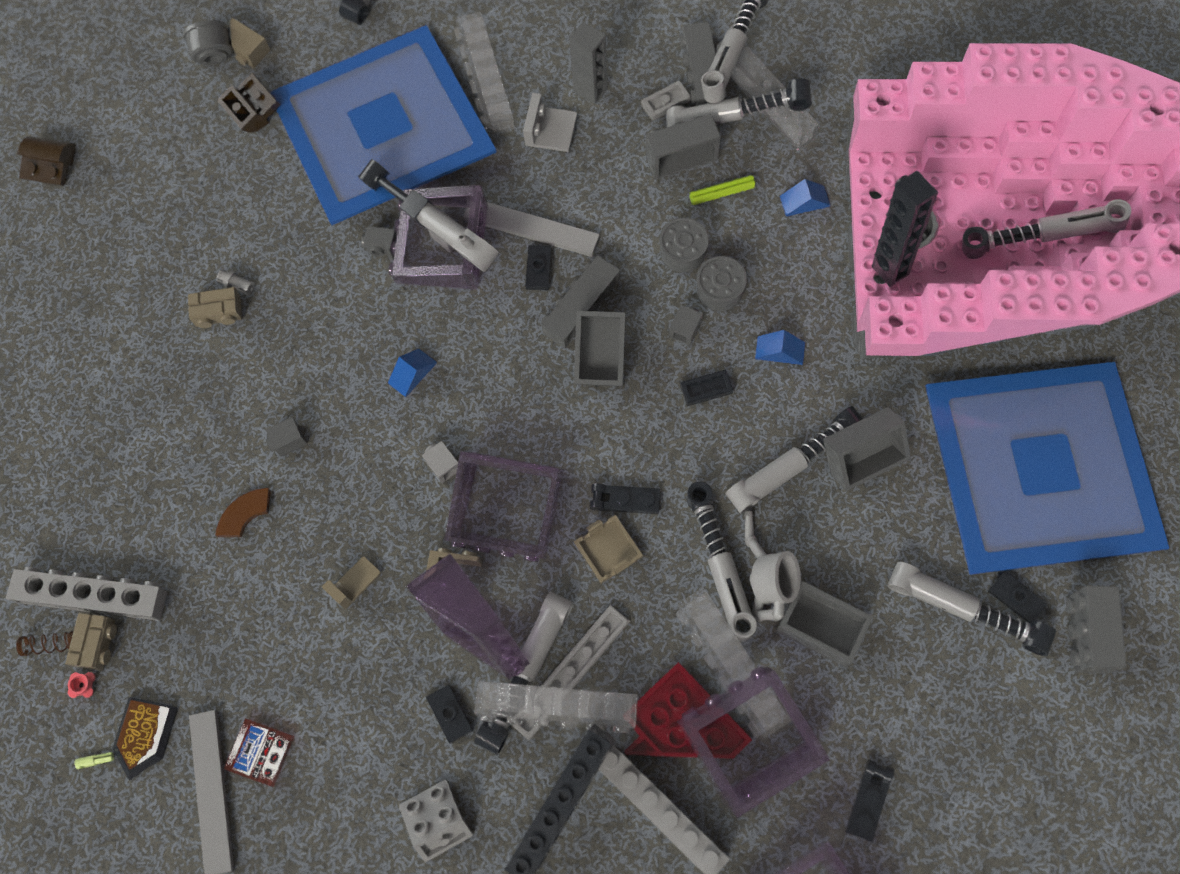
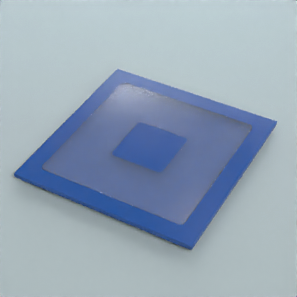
[271,25,497,226]
[925,362,1170,575]

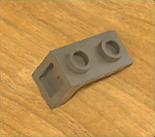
[425,548,482,586]
[322,557,381,610]

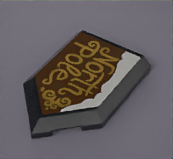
[112,697,178,780]

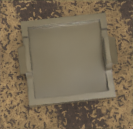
[574,515,643,584]

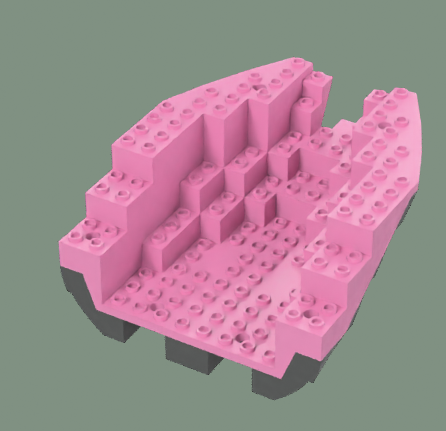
[845,43,1180,360]

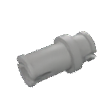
[216,269,255,296]

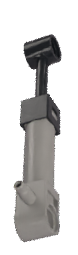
[357,159,500,272]

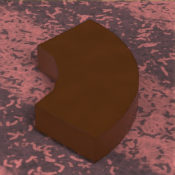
[215,488,271,537]

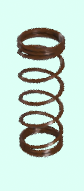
[16,631,74,656]

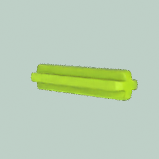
[689,175,755,205]

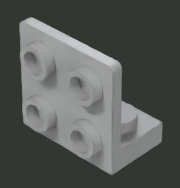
[523,93,577,152]
[399,780,473,863]

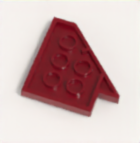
[622,662,752,759]

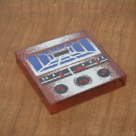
[224,718,294,787]

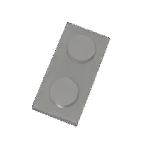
[641,81,691,121]

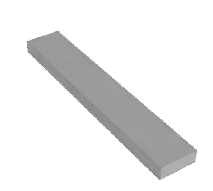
[463,198,600,257]
[510,605,630,741]
[189,710,234,874]

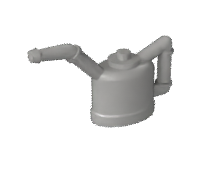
[744,511,801,622]

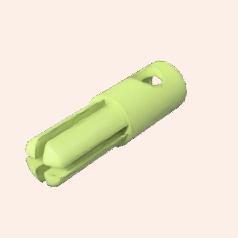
[75,752,114,769]

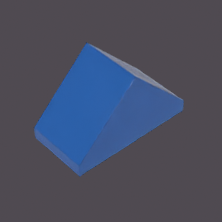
[780,179,830,216]
[755,330,805,365]
[388,349,437,397]

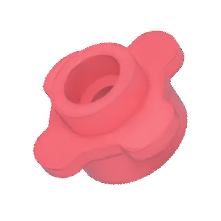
[68,672,96,698]

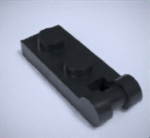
[590,483,660,514]
[845,759,895,842]

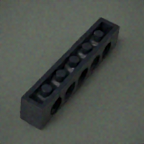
[872,170,938,287]
[504,724,617,874]

